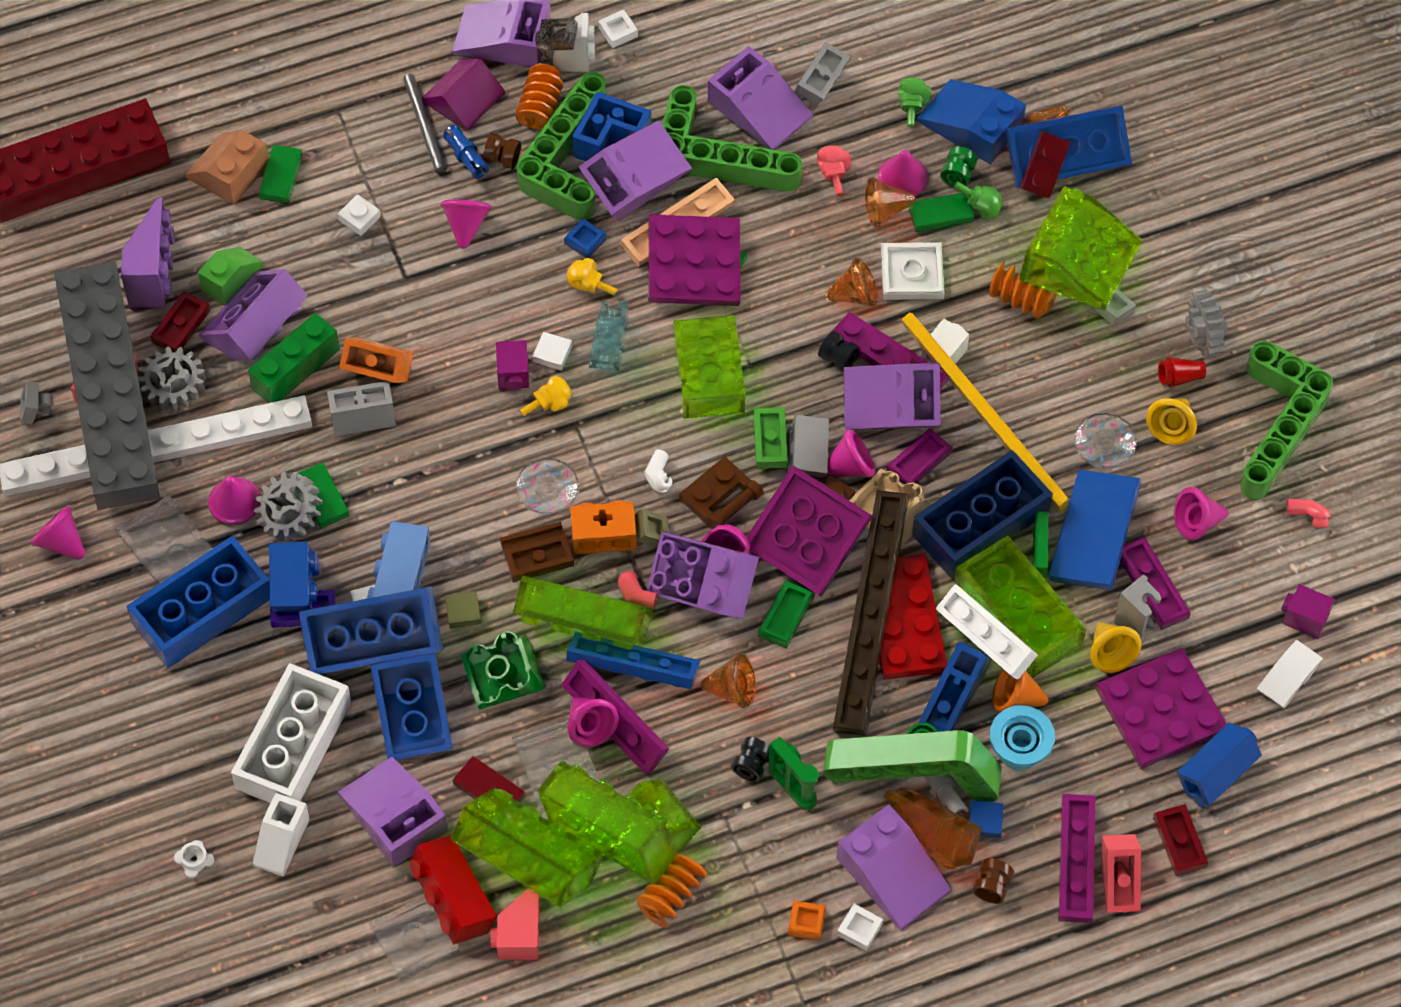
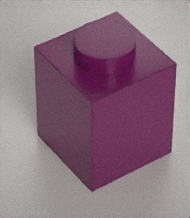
[496,340,529,391]
[1281,584,1335,639]

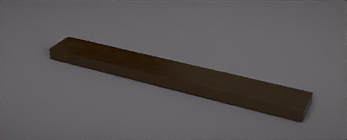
[833,490,909,736]

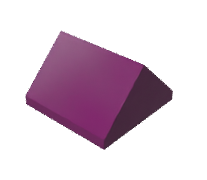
[422,58,505,131]

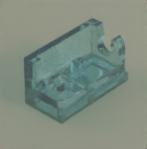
[589,301,628,371]

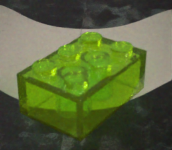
[673,315,745,419]

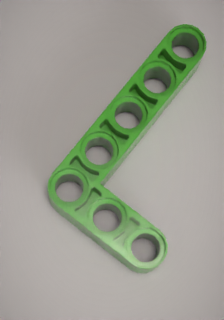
[517,71,606,220]
[662,85,802,192]
[1240,341,1333,499]
[823,730,1002,802]

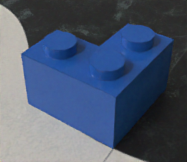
[572,91,652,161]
[269,542,320,612]

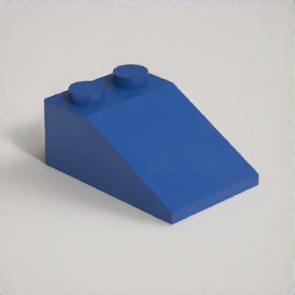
[917,79,1026,165]
[370,653,453,760]

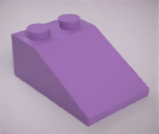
[836,805,952,931]

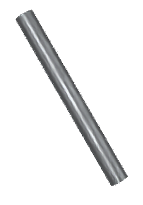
[403,74,446,174]

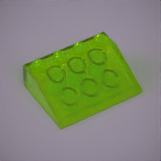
[1019,186,1142,311]

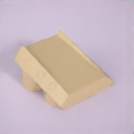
[849,469,932,549]

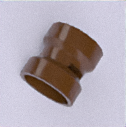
[483,133,521,169]
[972,858,1014,904]

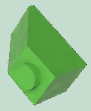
[198,247,263,306]

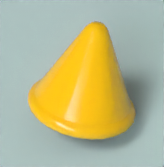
[1146,398,1197,445]
[1090,622,1142,673]

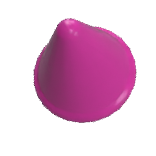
[878,150,929,198]
[440,200,492,249]
[826,429,875,477]
[208,476,261,525]
[1174,487,1228,540]
[31,506,85,560]
[567,697,619,748]

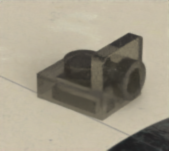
[535,18,578,59]

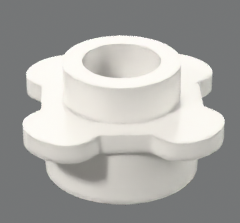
[174,840,214,878]

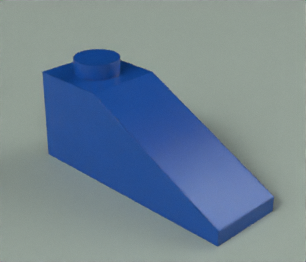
[918,641,992,732]

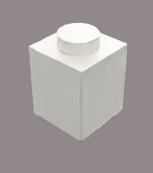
[921,319,969,364]

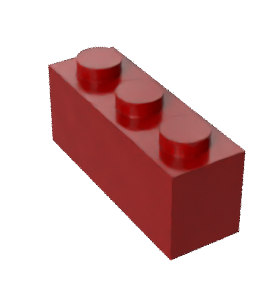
[409,835,497,945]

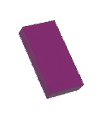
[886,428,953,484]

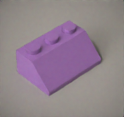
[198,269,308,361]

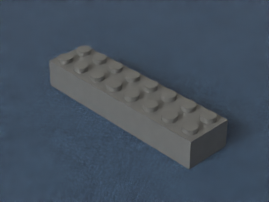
[54,261,161,510]

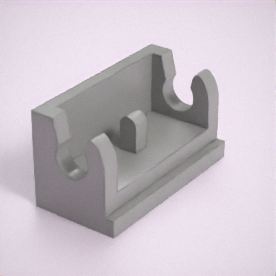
[795,42,850,110]
[327,381,396,436]
[787,414,829,481]
[1114,574,1161,644]

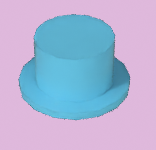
[990,705,1055,770]

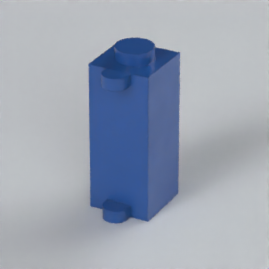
[1176,723,1262,808]

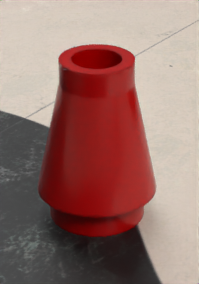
[1158,357,1206,388]

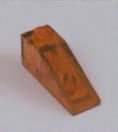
[885,787,982,869]

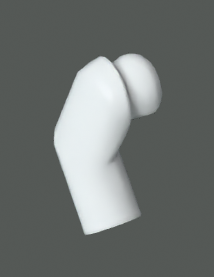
[644,449,672,493]

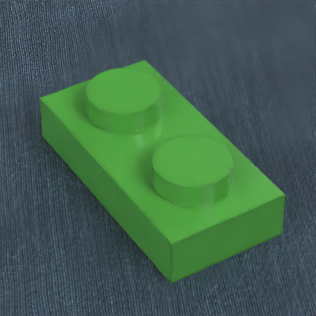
[754,407,788,468]

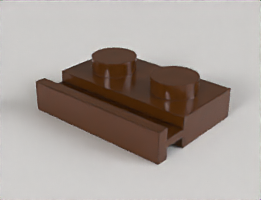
[500,521,574,583]

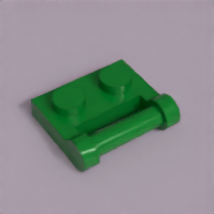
[768,736,819,810]

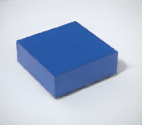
[564,218,607,258]
[968,800,1004,838]

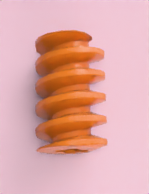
[515,63,564,130]
[989,261,1059,319]
[637,853,708,928]

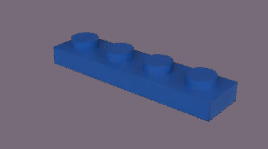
[566,632,700,689]

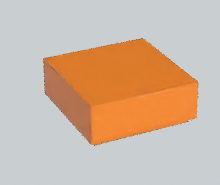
[788,900,826,941]

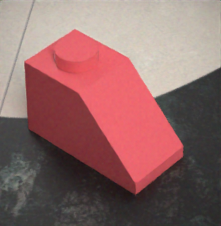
[1102,834,1141,913]
[490,884,540,960]

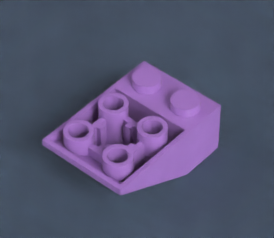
[452,0,551,67]
[708,46,813,150]
[579,120,692,221]
[121,197,175,309]
[844,363,941,430]
[646,531,759,619]
[338,757,448,868]

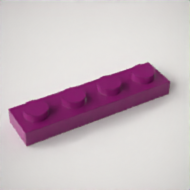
[831,311,948,390]
[561,660,669,774]
[1058,794,1096,923]

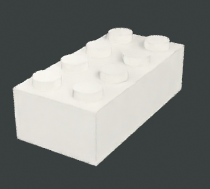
[231,663,351,803]

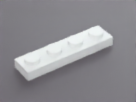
[935,584,1038,680]

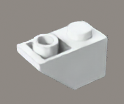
[553,13,595,72]
[252,793,310,877]

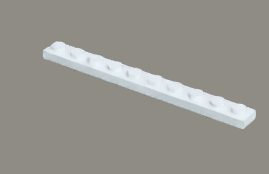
[0,395,312,496]

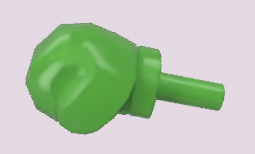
[898,77,931,128]
[954,181,1003,220]

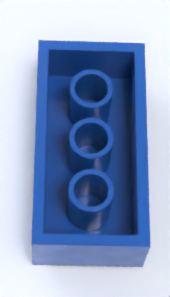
[126,536,270,668]
[299,586,444,674]

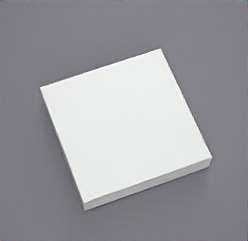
[881,242,945,300]

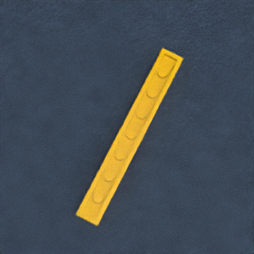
[902,312,1069,513]

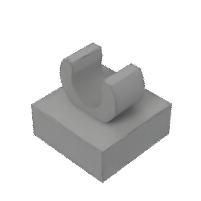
[20,381,53,424]

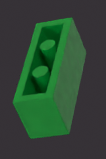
[248,312,340,403]

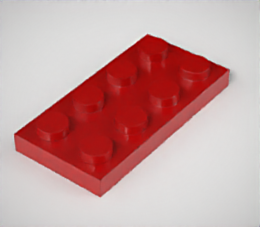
[862,554,947,680]

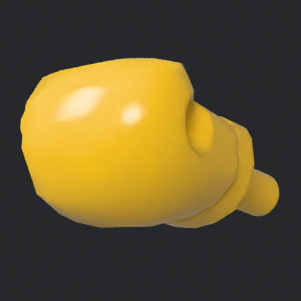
[566,258,618,296]
[520,376,572,416]

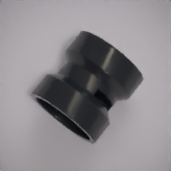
[818,331,861,372]
[731,737,769,782]

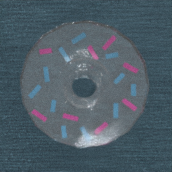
[1074,413,1137,468]
[516,458,579,514]

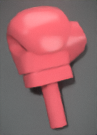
[817,145,851,196]

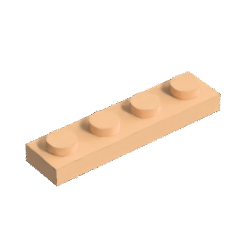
[620,177,735,267]

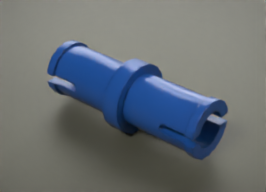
[443,125,489,179]

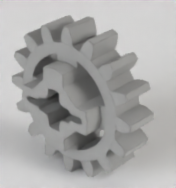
[1186,289,1227,358]
[138,347,206,411]
[254,472,322,541]

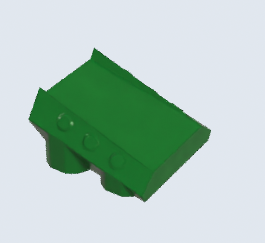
[461,631,546,710]

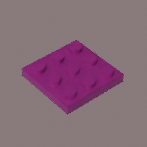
[648,214,741,306]
[747,465,873,597]
[1095,648,1227,769]

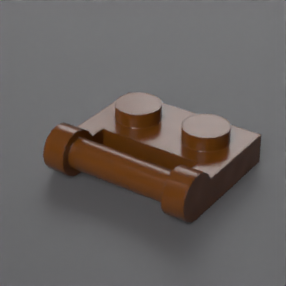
[679,456,764,529]

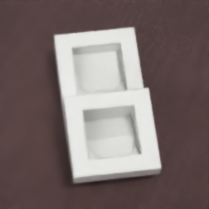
[1257,640,1323,709]

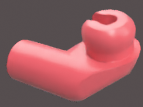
[1286,499,1331,528]
[618,571,658,609]

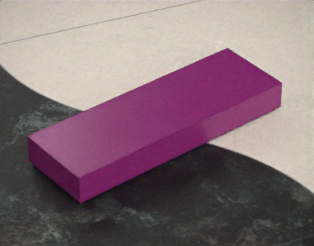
[1120,537,1191,630]

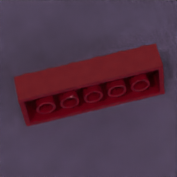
[0,98,171,223]

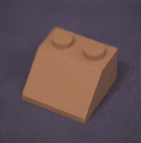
[185,130,269,205]

